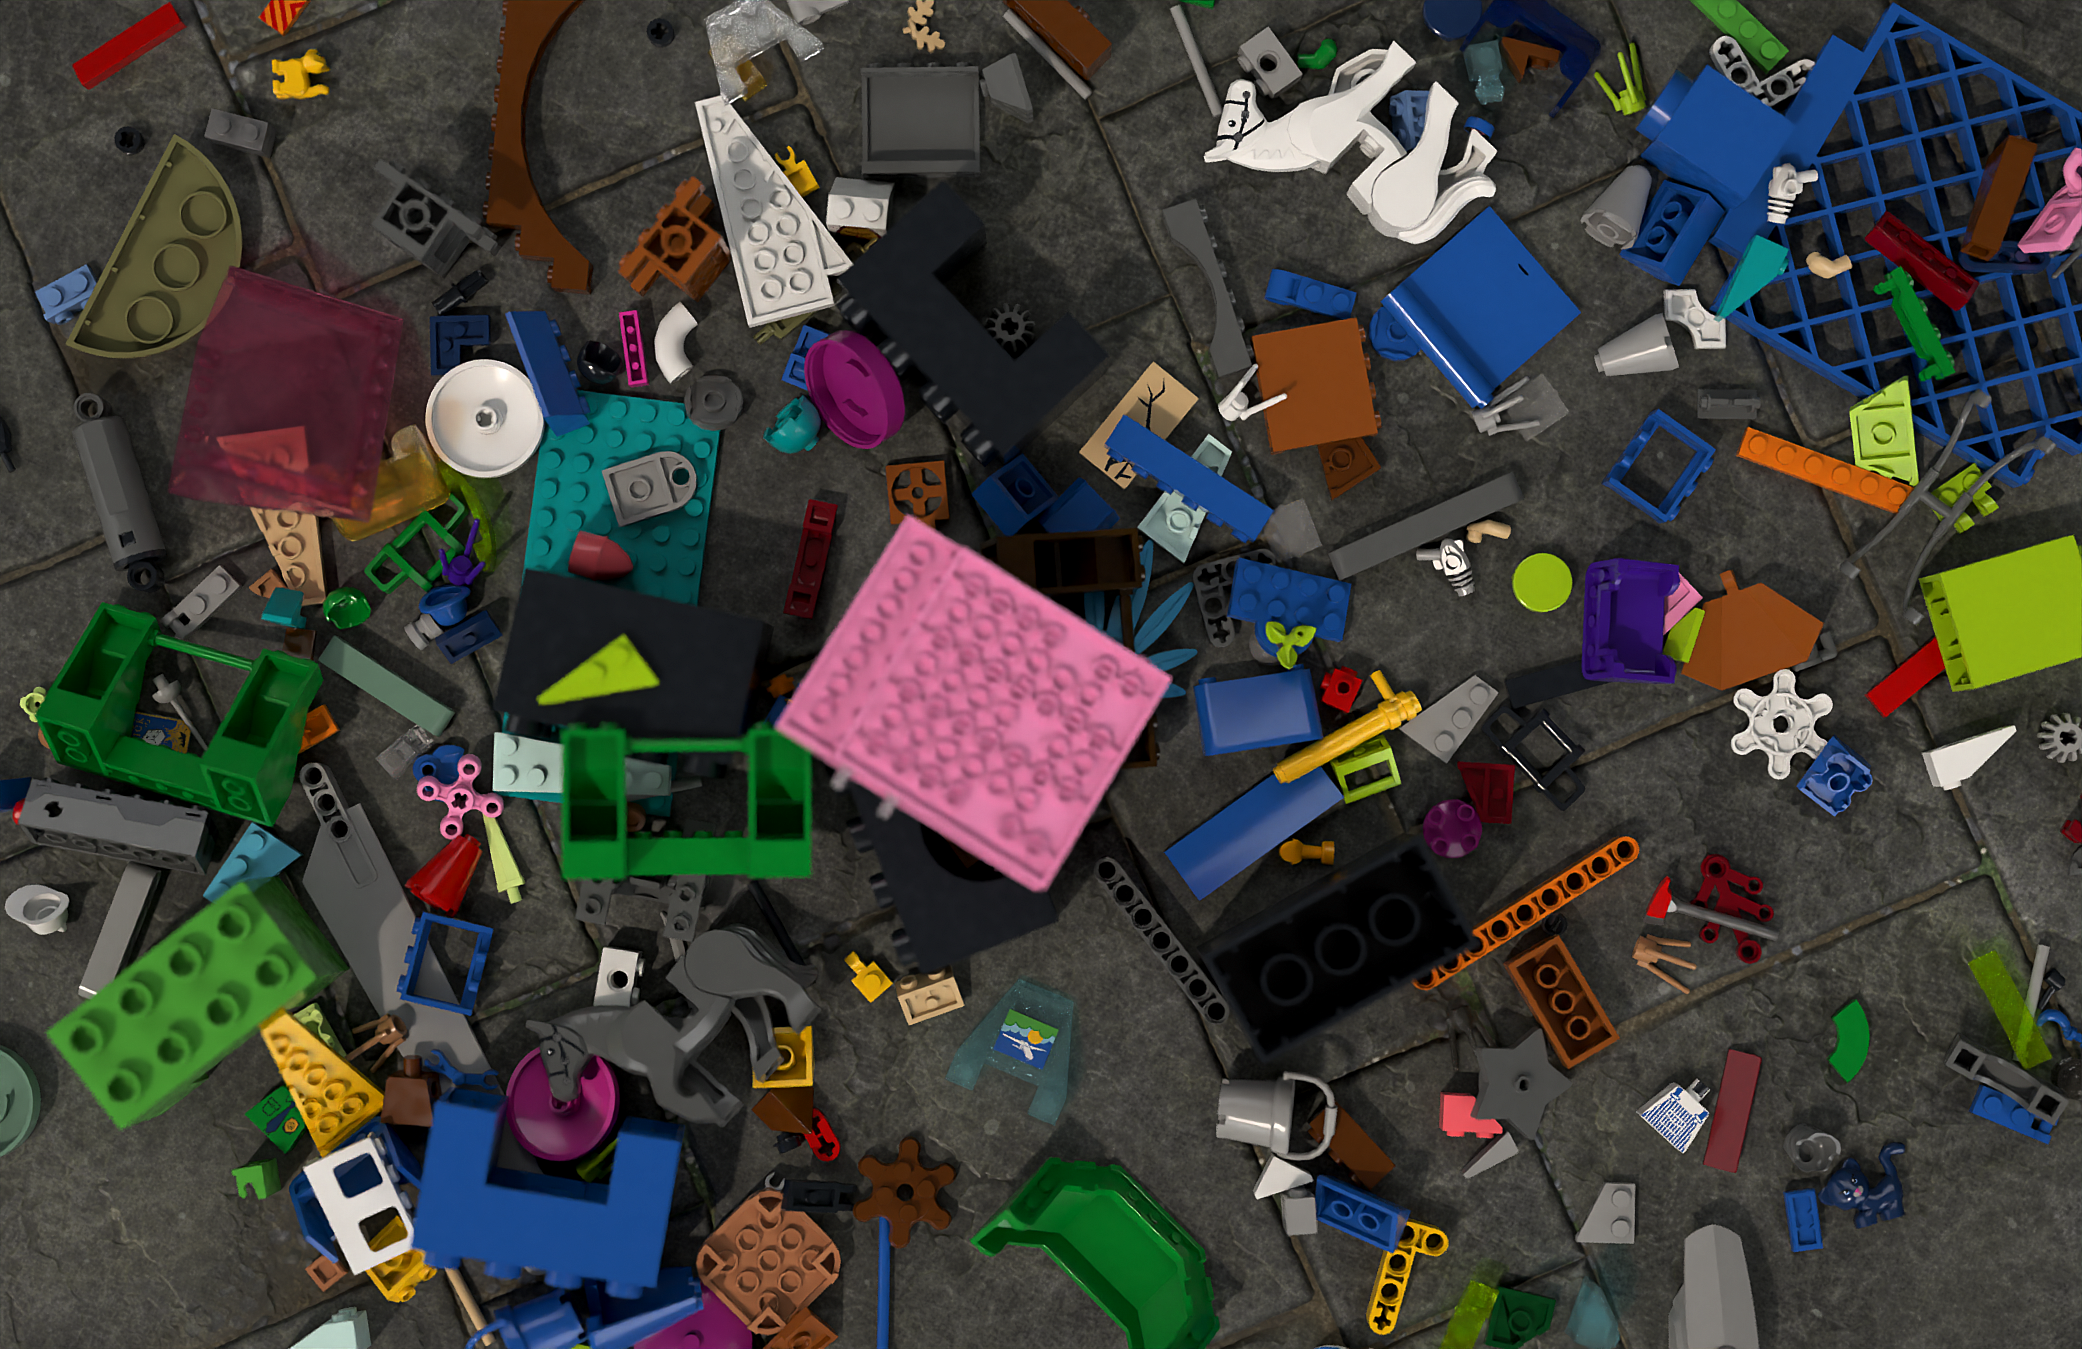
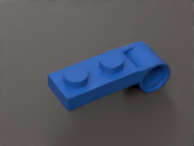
[1264,269,1357,320]

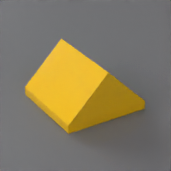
[752,1026,815,1088]

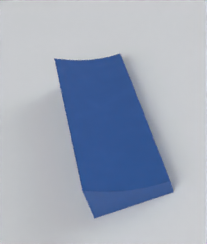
[1164,766,1344,901]

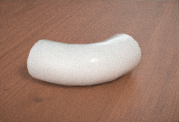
[654,302,698,384]

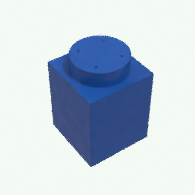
[1635,65,1797,213]

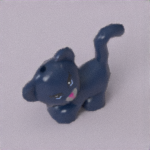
[1818,1142,1905,1229]

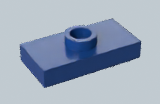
[1783,1188,1823,1252]

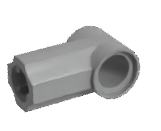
[787,0,849,26]

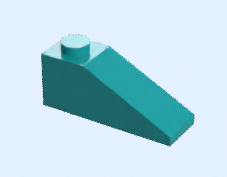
[1713,235,1789,322]

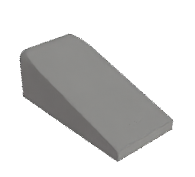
[1460,1129,1519,1179]

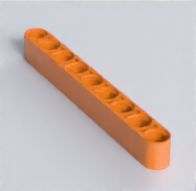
[1411,836,1639,990]

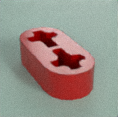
[803,1108,841,1162]

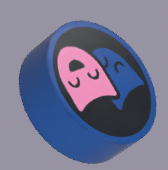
[1463,116,1495,140]

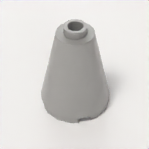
[1581,165,1652,249]
[1594,313,1679,376]

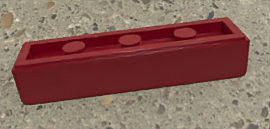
[1865,210,1980,311]
[1703,1049,1762,1173]

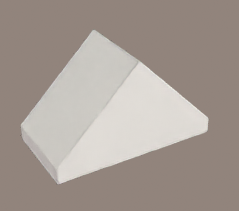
[1253,1153,1313,1199]

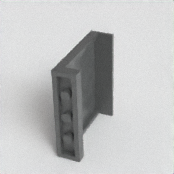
[860,62,980,179]

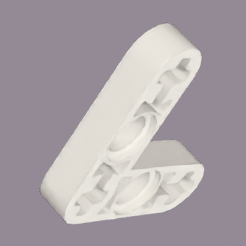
[1710,36,1815,107]

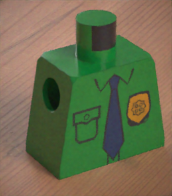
[244,1084,308,1154]

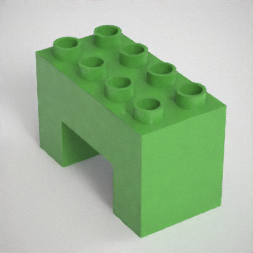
[46,876,349,1130]

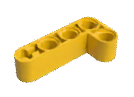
[1366,1218,1448,1335]

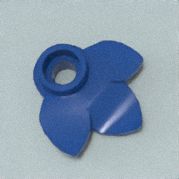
[412,745,464,802]

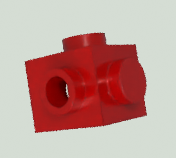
[1319,666,1362,713]

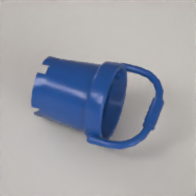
[465,1287,589,1349]

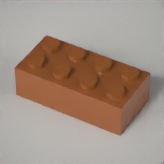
[1502,934,1620,1069]

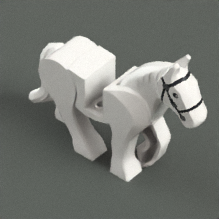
[1204,41,1497,244]

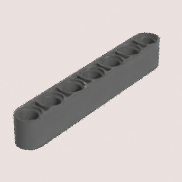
[1328,472,1525,581]
[1093,856,1230,1025]

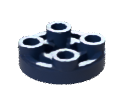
[1422,0,1482,42]

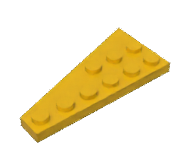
[259,1006,385,1158]

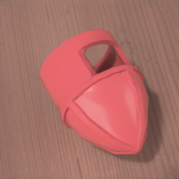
[568,530,634,582]

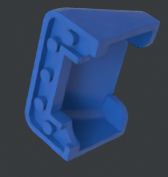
[1193,664,1323,756]

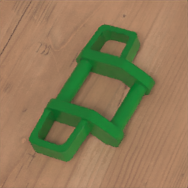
[364,488,469,594]

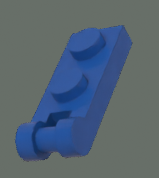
[1969,1084,2060,1145]

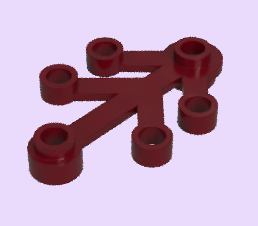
[1689,854,1774,964]

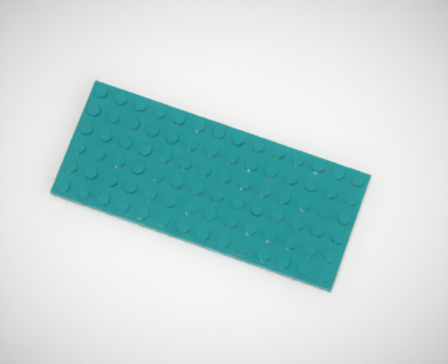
[494,390,721,817]

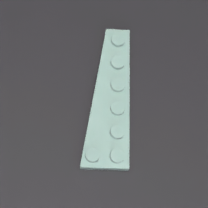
[493,732,672,796]

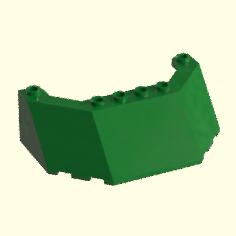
[970,1157,1221,1349]

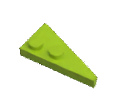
[537,635,660,705]

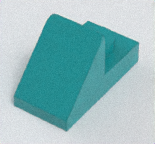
[261,587,307,629]

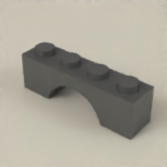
[1944,1033,2069,1125]

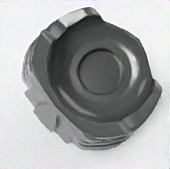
[1783,1123,1841,1172]

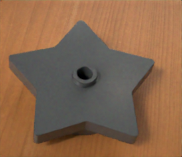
[1471,1026,1572,1140]

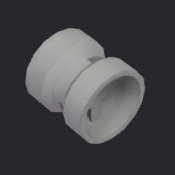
[404,613,445,651]

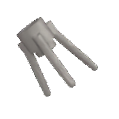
[1471,377,1540,436]

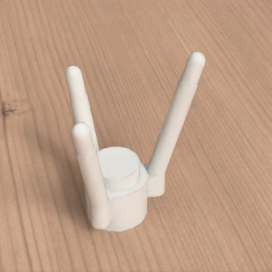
[1218,363,1287,421]

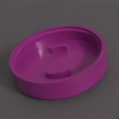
[804,330,905,449]

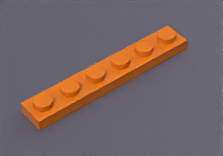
[1736,427,1914,514]

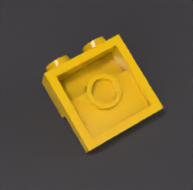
[365,1215,437,1303]

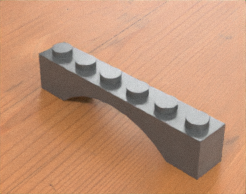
[1161,199,1255,381]

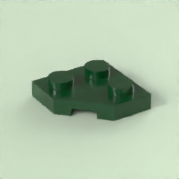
[1483,1285,1556,1349]

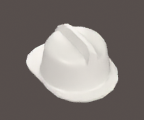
[5,884,70,935]

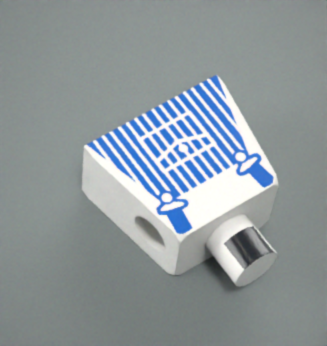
[1636,1078,1710,1153]

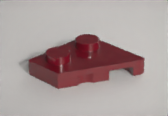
[1457,761,1515,824]

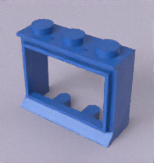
[1601,409,1716,524]
[396,912,494,1016]

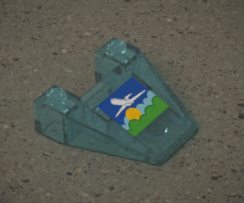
[945,978,1073,1126]

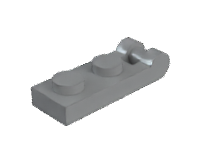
[160,565,243,641]

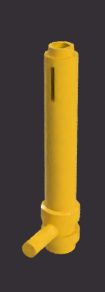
[1273,670,1422,784]

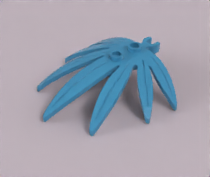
[1046,539,1197,698]

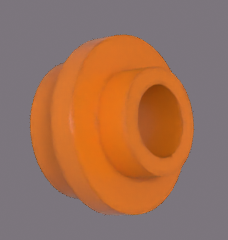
[766,674,795,698]

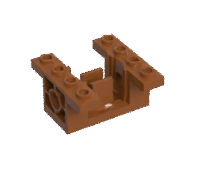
[618,176,732,303]

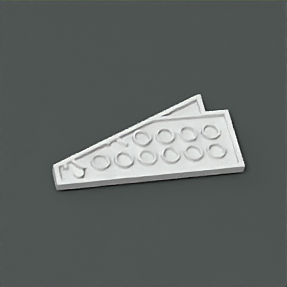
[695,95,853,328]

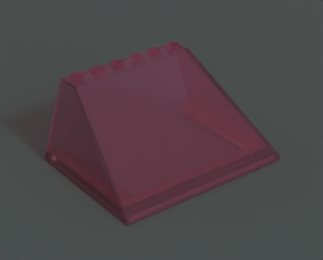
[167,265,403,522]

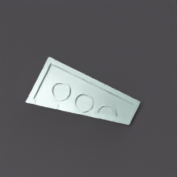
[1137,434,1232,564]

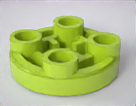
[1512,553,1572,612]

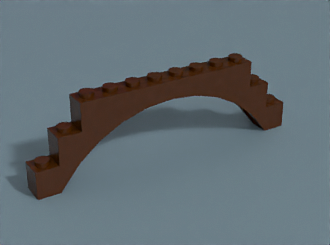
[483,0,593,295]

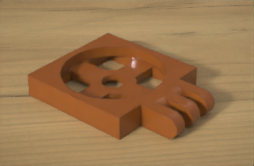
[885,460,950,532]

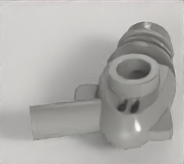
[1416,538,1475,596]

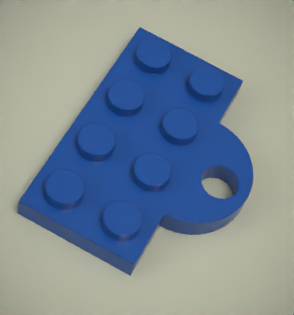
[1227,558,1351,657]

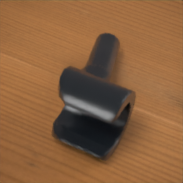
[2037,969,2065,1011]

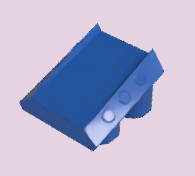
[1037,477,1120,533]
[1797,734,1873,817]

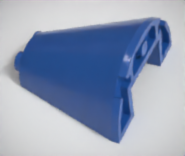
[584,1266,704,1349]

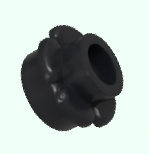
[773,1132,802,1155]

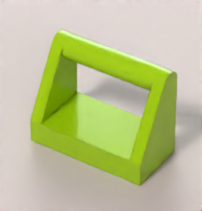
[1330,734,1402,804]

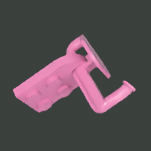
[2017,148,2082,253]

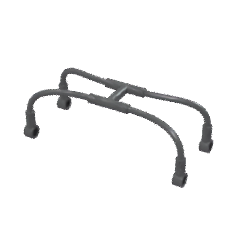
[1839,389,2057,626]

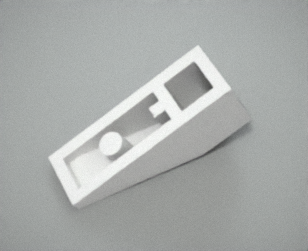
[1922,725,2016,790]

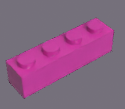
[619,310,649,387]

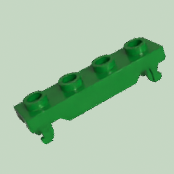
[1873,266,1955,382]

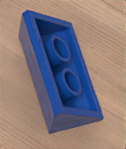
[1315,1175,1411,1254]

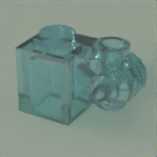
[1464,40,1505,105]

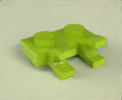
[1931,463,1999,534]

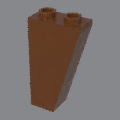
[1960,135,2038,261]

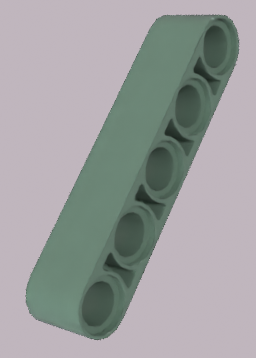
[318,635,455,737]

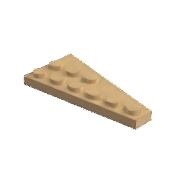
[217,427,328,606]

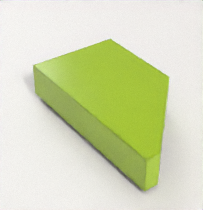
[1662,608,1705,663]

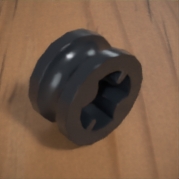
[647,18,675,48]
[114,126,144,155]

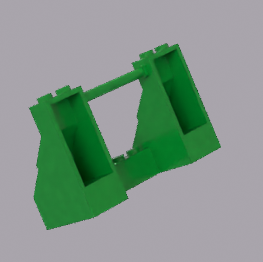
[34,602,323,827]
[562,723,811,879]

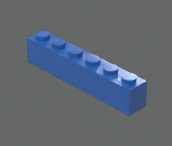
[1104,414,1274,543]

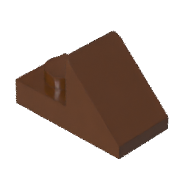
[1497,36,1560,83]

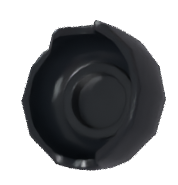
[577,340,623,385]

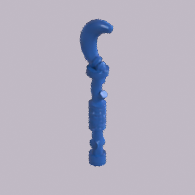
[2036,1009,2082,1049]

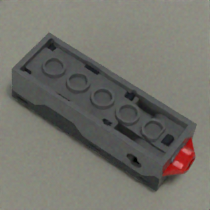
[13,778,219,876]

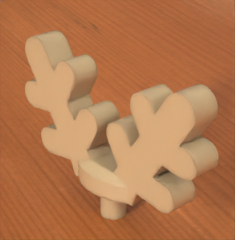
[902,0,945,53]

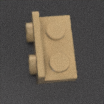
[895,964,964,1025]

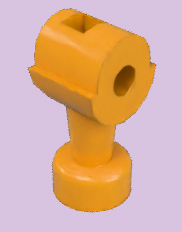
[1278,838,1334,865]

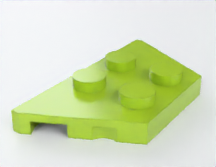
[1849,376,1919,486]

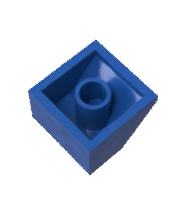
[972,454,1059,536]

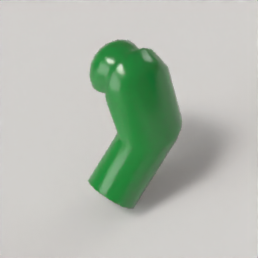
[1297,39,1338,69]

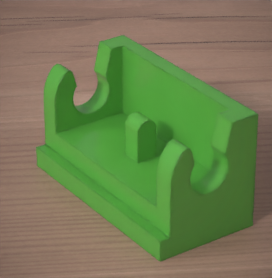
[232,1158,281,1199]

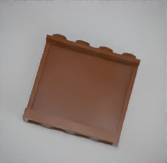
[1250,317,1382,455]

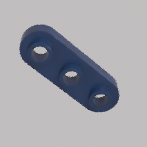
[1958,241,2051,274]

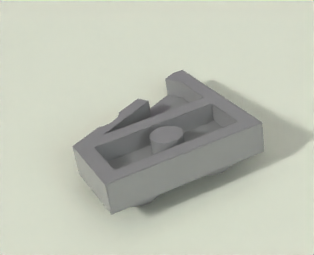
[1575,1182,1635,1244]

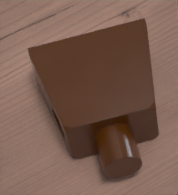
[381,1055,442,1127]

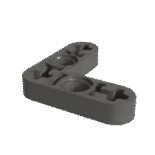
[1192,549,1276,648]

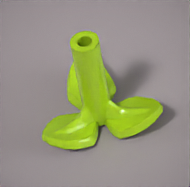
[1265,621,1316,669]

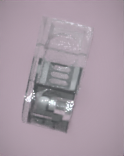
[375,725,435,780]

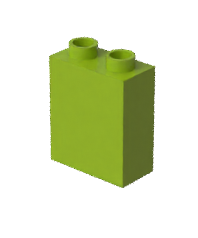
[1919,535,2082,692]

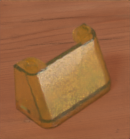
[304,424,451,541]

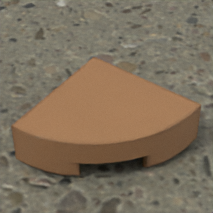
[249,569,288,598]

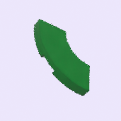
[1827,999,1870,1083]

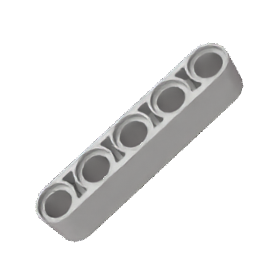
[78,861,161,999]

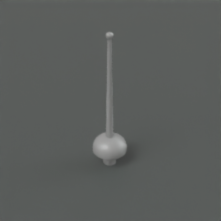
[152,674,208,752]

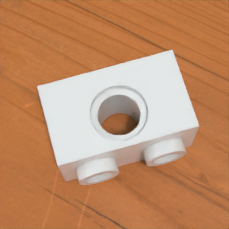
[593,945,646,1007]

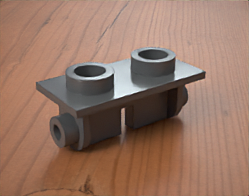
[1697,389,1761,419]

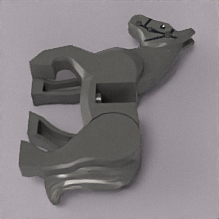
[526,923,821,1128]

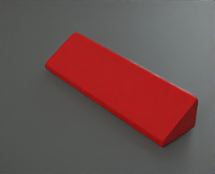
[72,1,187,90]

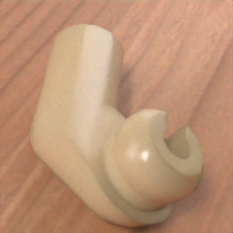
[1806,252,1852,278]
[1466,520,1511,543]

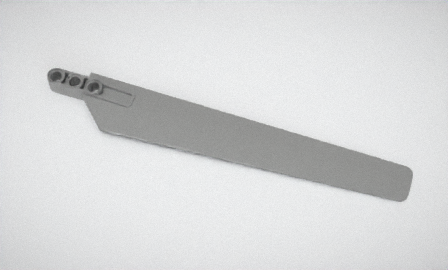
[299,763,547,1275]

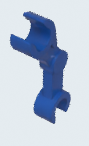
[424,1049,499,1090]

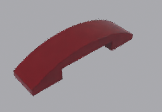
[783,499,838,620]

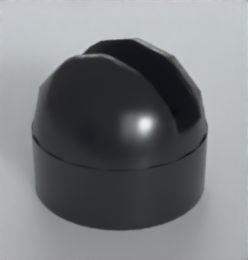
[1542,912,1568,936]

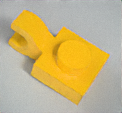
[844,950,893,1003]

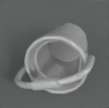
[1216,1071,1337,1160]

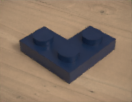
[430,315,491,376]

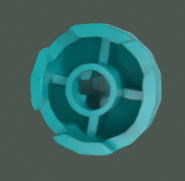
[763,395,821,454]

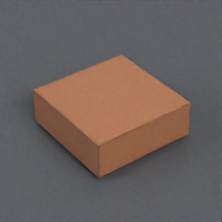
[305,1255,349,1292]

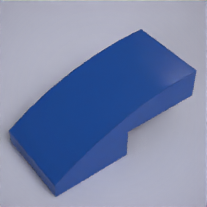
[781,324,830,391]

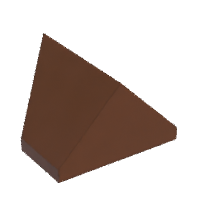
[751,1086,814,1134]

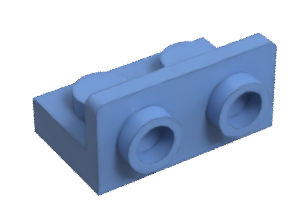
[1389,90,1429,152]
[35,264,98,325]

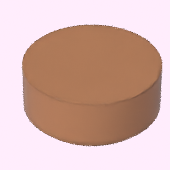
[627,802,647,832]

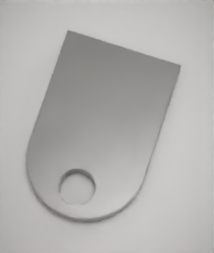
[601,451,697,528]

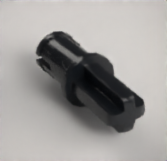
[431,270,488,316]

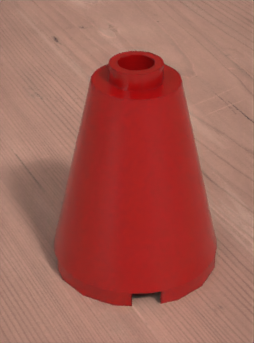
[404,834,483,919]

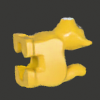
[272,49,330,100]

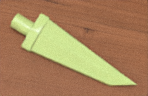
[483,814,525,904]

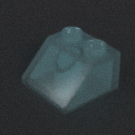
[1565,1276,1620,1349]

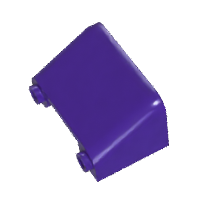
[1582,558,1680,684]

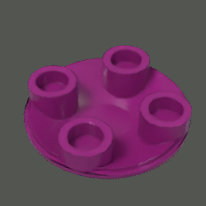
[1423,799,1482,858]

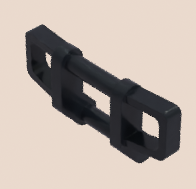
[1481,706,1586,811]

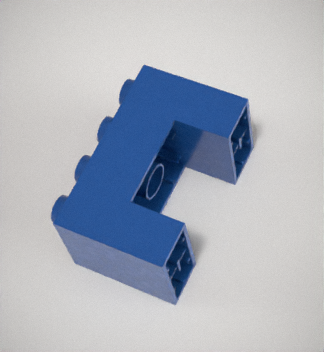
[410,1087,685,1298]

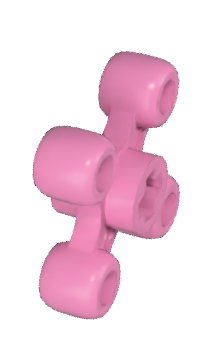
[417,754,504,840]

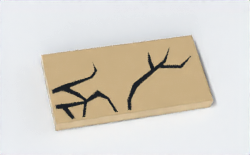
[1079,362,1199,490]

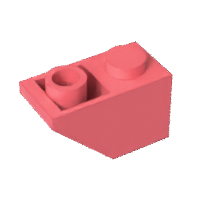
[1439,1092,1502,1138]

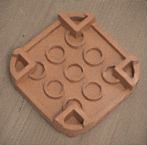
[696,1187,841,1335]

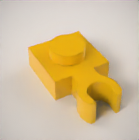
[775,146,820,198]

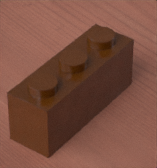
[1307,1099,1396,1190]

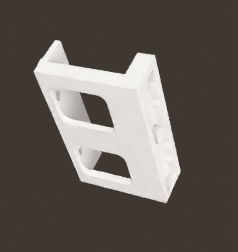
[303,1132,415,1275]

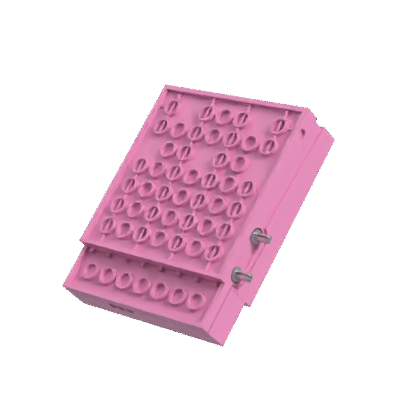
[774,515,1172,891]

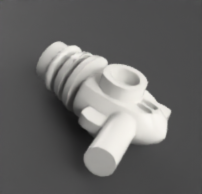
[1767,163,1818,224]

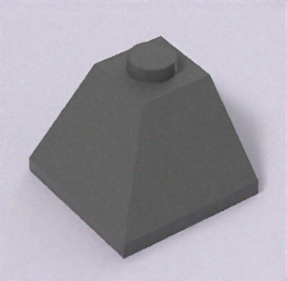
[979,53,1033,123]

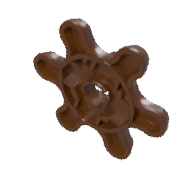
[853,1137,956,1249]

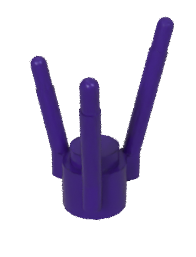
[438,518,485,586]

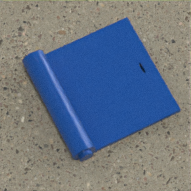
[1380,206,1581,409]

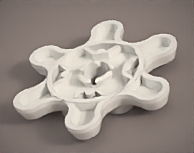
[1731,669,1833,780]

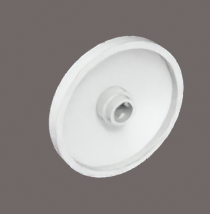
[425,359,545,478]

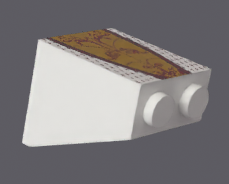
[826,177,895,240]

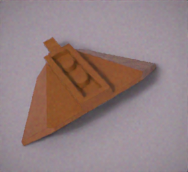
[1681,570,1824,691]

